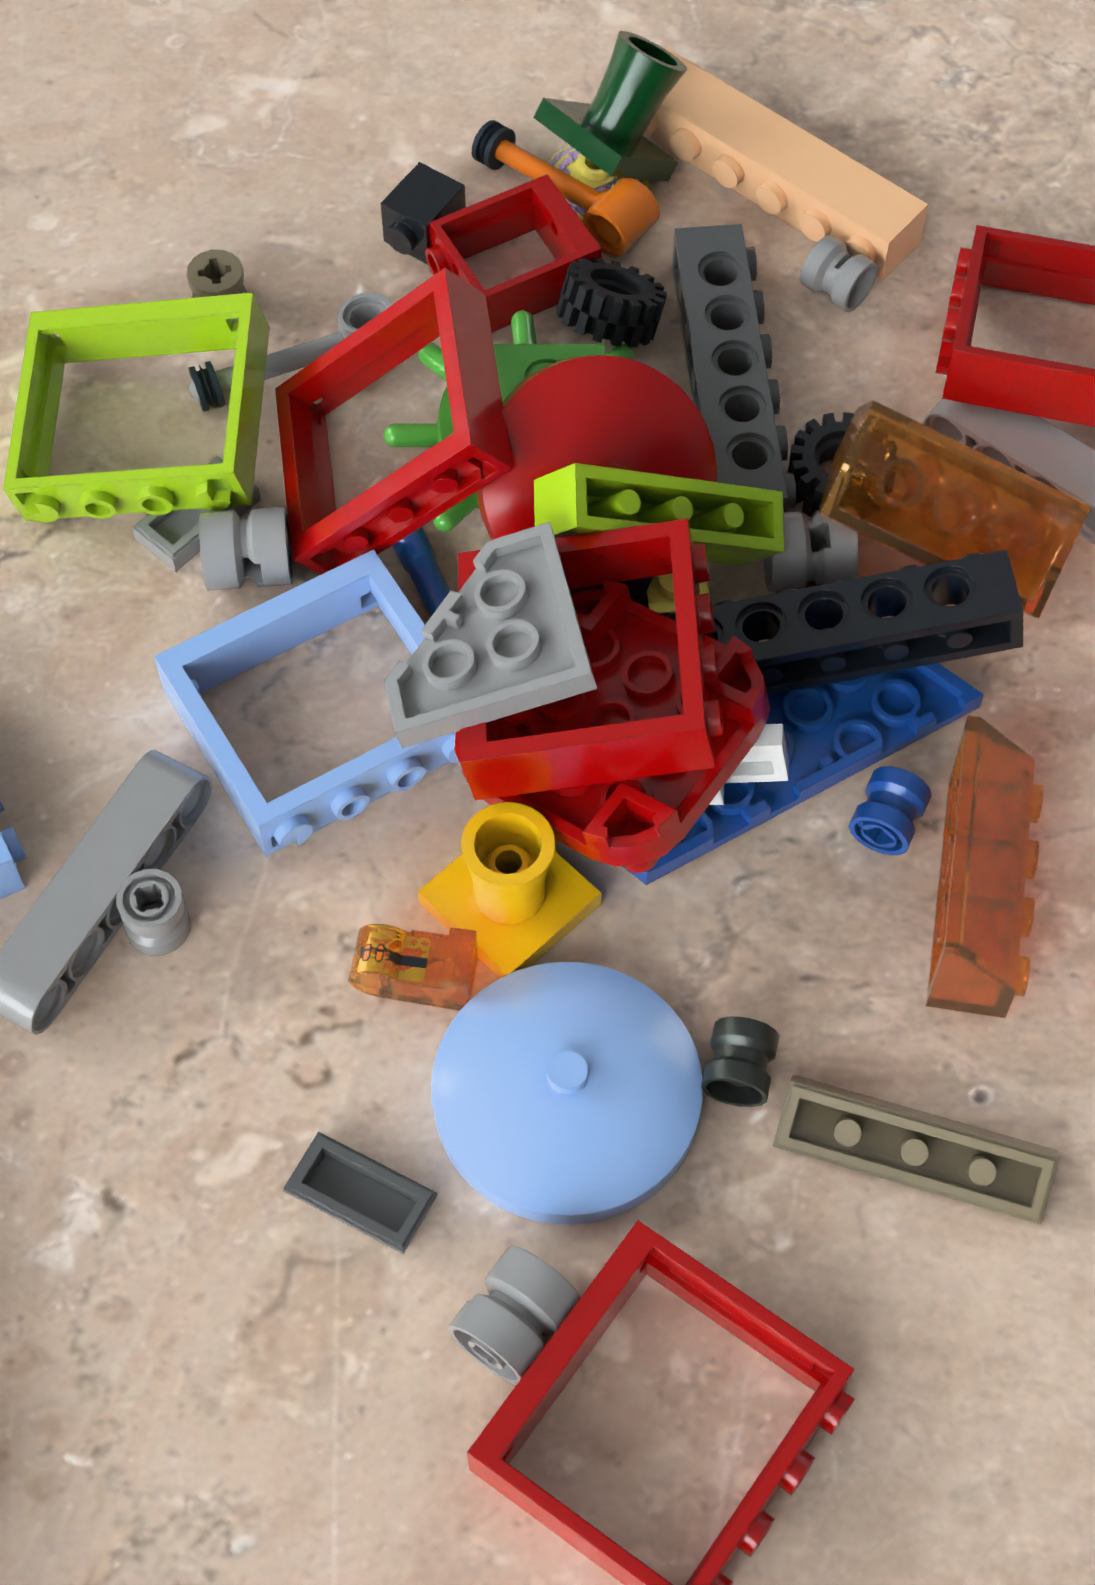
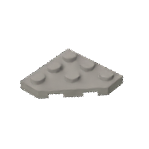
[384,522,597,748]

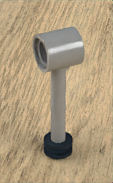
[188,293,393,412]

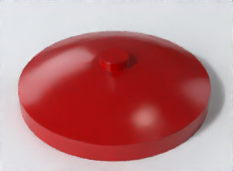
[477,355,717,540]

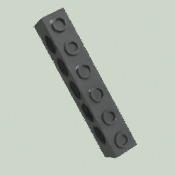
[672,224,796,513]

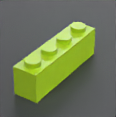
[534,463,785,566]

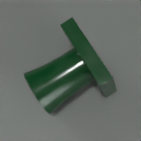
[533,31,687,181]

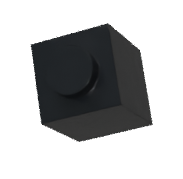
[380,162,466,265]

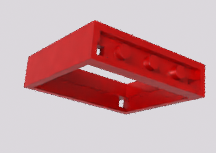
[935,225,1095,427]
[275,268,513,575]
[458,518,724,800]
[467,1220,855,1585]

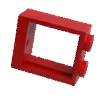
[425,174,602,333]

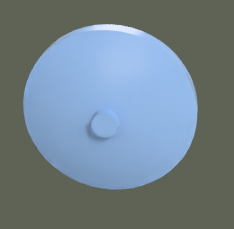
[431,962,703,1225]

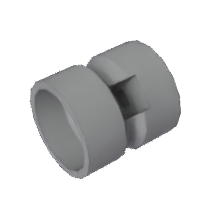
[199,506,293,591]
[763,509,858,592]
[448,1246,581,1385]

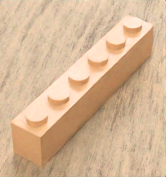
[643,48,928,281]

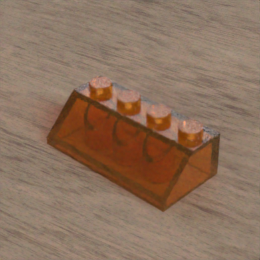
[818,400,1091,618]
[926,715,1044,1018]

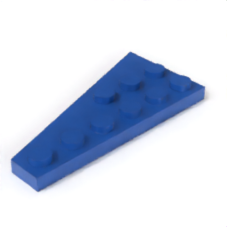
[622,628,984,885]

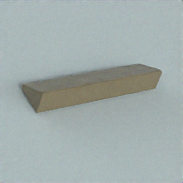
[773,1075,1060,1224]

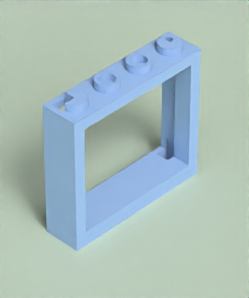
[154,550,459,857]

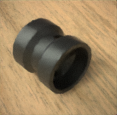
[701,1016,780,1107]

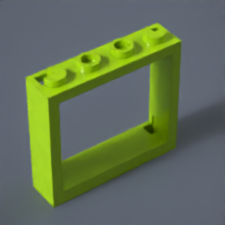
[3,292,270,523]

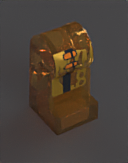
[348,924,478,1011]

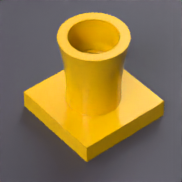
[418,802,602,978]

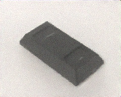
[283,1131,438,1254]

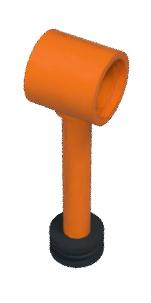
[472,120,660,257]

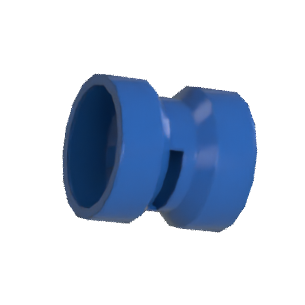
[848,766,932,855]

